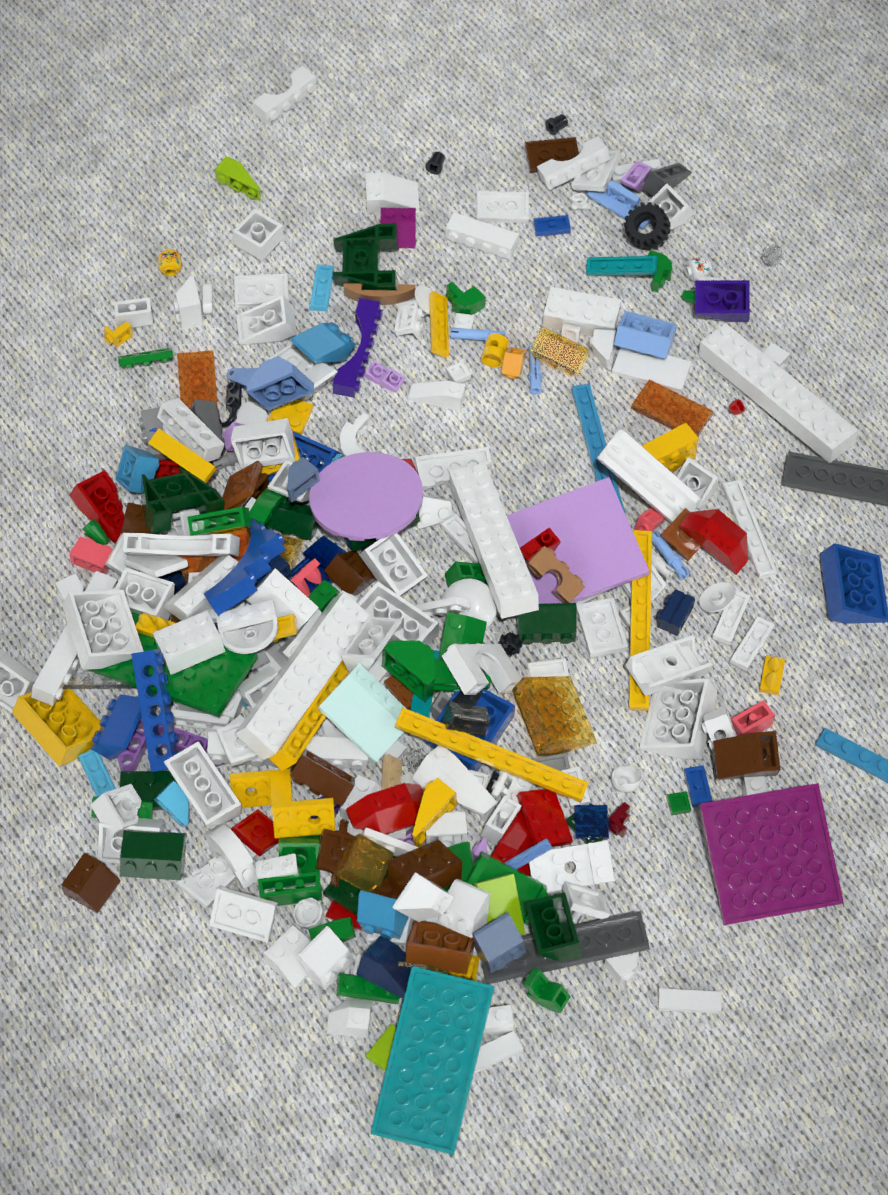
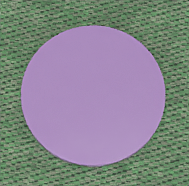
[309,452,423,541]

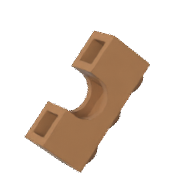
[526,546,585,603]

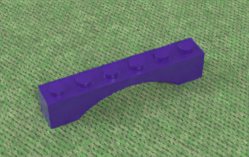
[333,298,383,398]

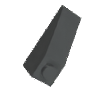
[642,163,692,197]

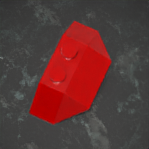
[678,509,748,575]
[346,783,423,835]

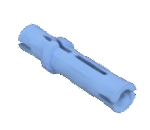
[451,327,506,342]
[528,344,543,395]
[652,531,690,580]

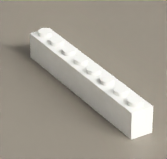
[31,571,117,706]
[207,732,368,770]

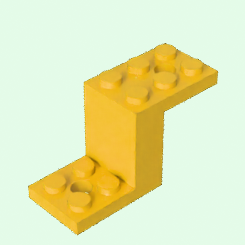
[229,769,336,838]

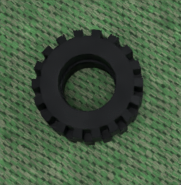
[624,202,671,251]

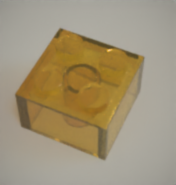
[335,833,394,893]

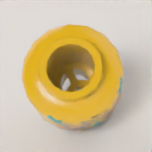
[158,249,182,276]

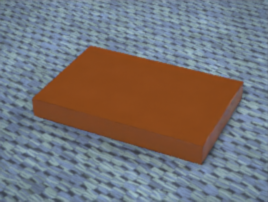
[222,460,263,510]

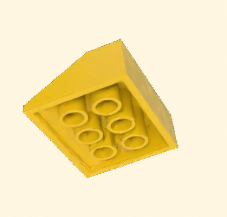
[12,685,101,767]

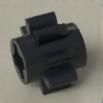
[498,632,523,657]

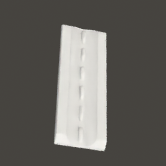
[597,429,702,523]

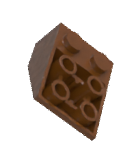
[713,731,781,780]

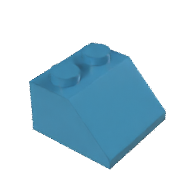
[115,444,159,493]
[357,890,409,940]

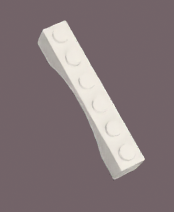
[123,533,240,557]

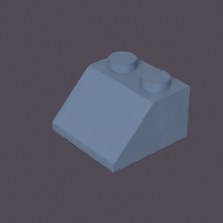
[473,912,526,973]

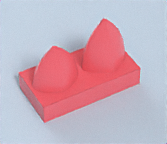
[289,559,321,597]

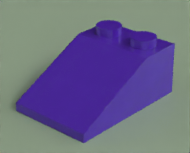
[695,280,750,322]

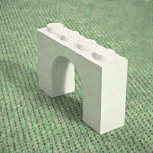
[442,643,523,695]

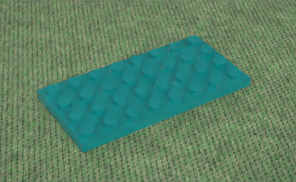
[370,966,495,1155]

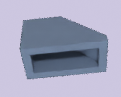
[287,457,320,502]

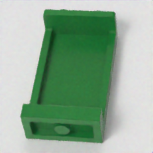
[465,851,549,925]

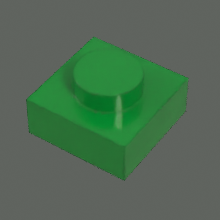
[667,791,691,816]

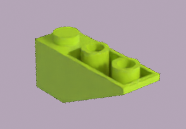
[215,156,261,201]

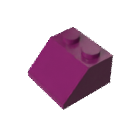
[380,208,416,248]

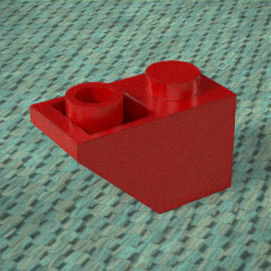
[520,527,561,563]

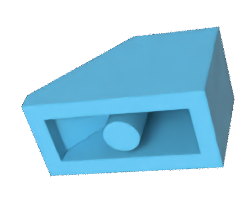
[154,781,189,828]

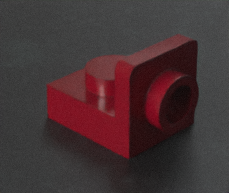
[608,802,631,838]

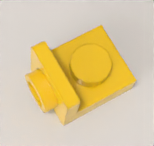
[103,321,133,348]

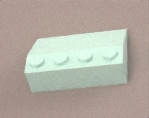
[318,663,405,763]

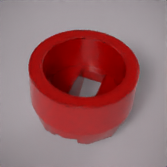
[729,399,745,415]

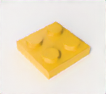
[267,399,314,435]

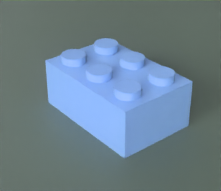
[614,311,677,359]

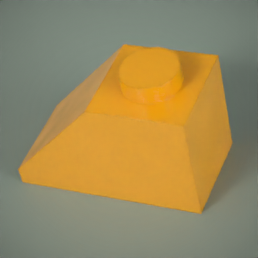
[501,347,527,379]

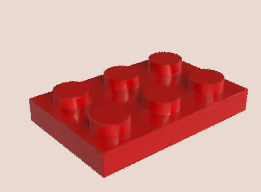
[517,789,573,847]

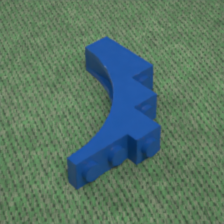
[204,519,286,616]

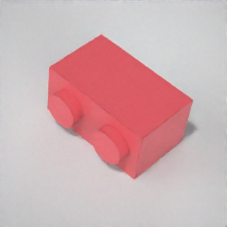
[69,536,113,574]
[731,700,775,736]

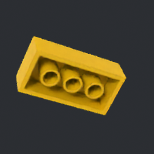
[642,423,699,472]

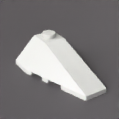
[412,746,498,816]

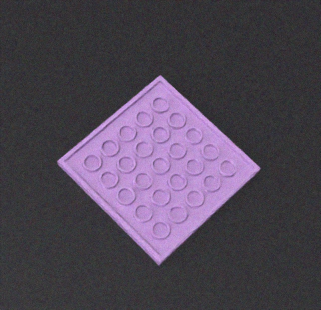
[506,477,650,604]

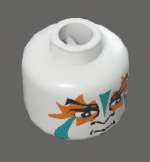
[684,257,712,282]

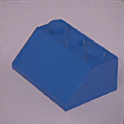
[91,694,141,761]

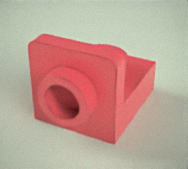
[634,508,665,532]

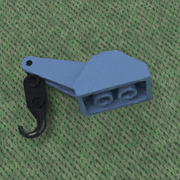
[219,356,314,428]

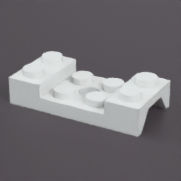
[625,635,713,696]
[528,840,615,892]

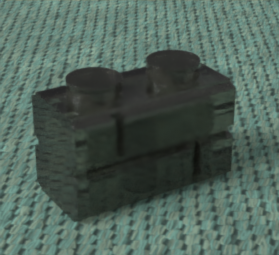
[443,701,490,736]

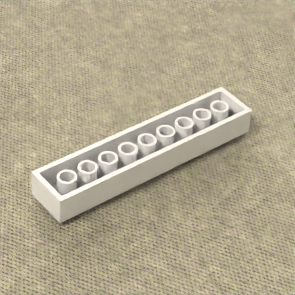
[698,324,858,463]
[449,463,539,619]
[235,591,371,761]

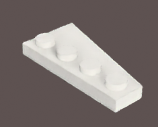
[415,447,492,491]

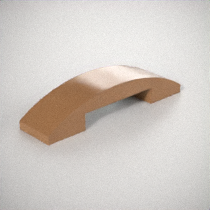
[344,283,415,305]

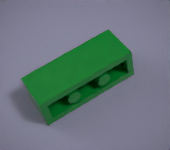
[187,507,252,536]
[258,871,322,906]

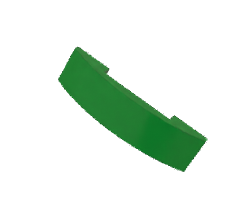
[249,488,289,525]

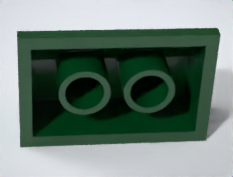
[264,500,319,540]
[517,603,577,645]
[120,830,185,880]
[525,892,582,962]

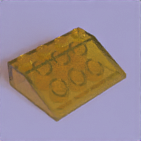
[512,676,597,757]

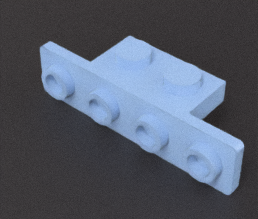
[587,181,652,229]

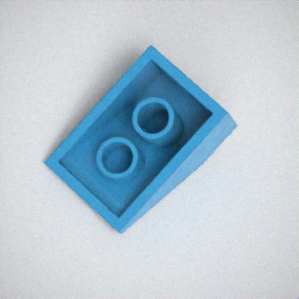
[290,322,356,363]

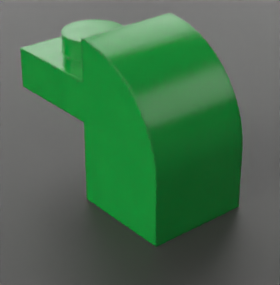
[648,250,672,293]
[446,282,486,315]
[523,967,571,1013]

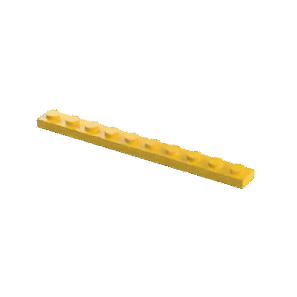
[629,530,652,711]
[395,708,589,803]

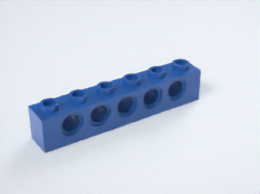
[131,649,179,772]

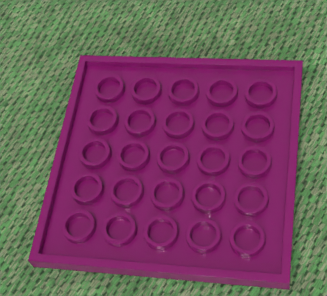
[699,783,844,926]

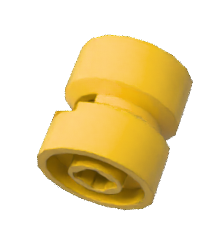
[481,333,509,368]

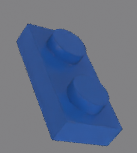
[533,215,571,237]
[684,765,713,807]

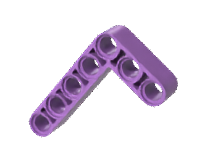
[117,717,224,771]

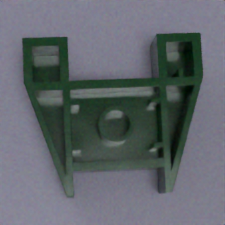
[332,223,399,291]
[141,467,224,534]

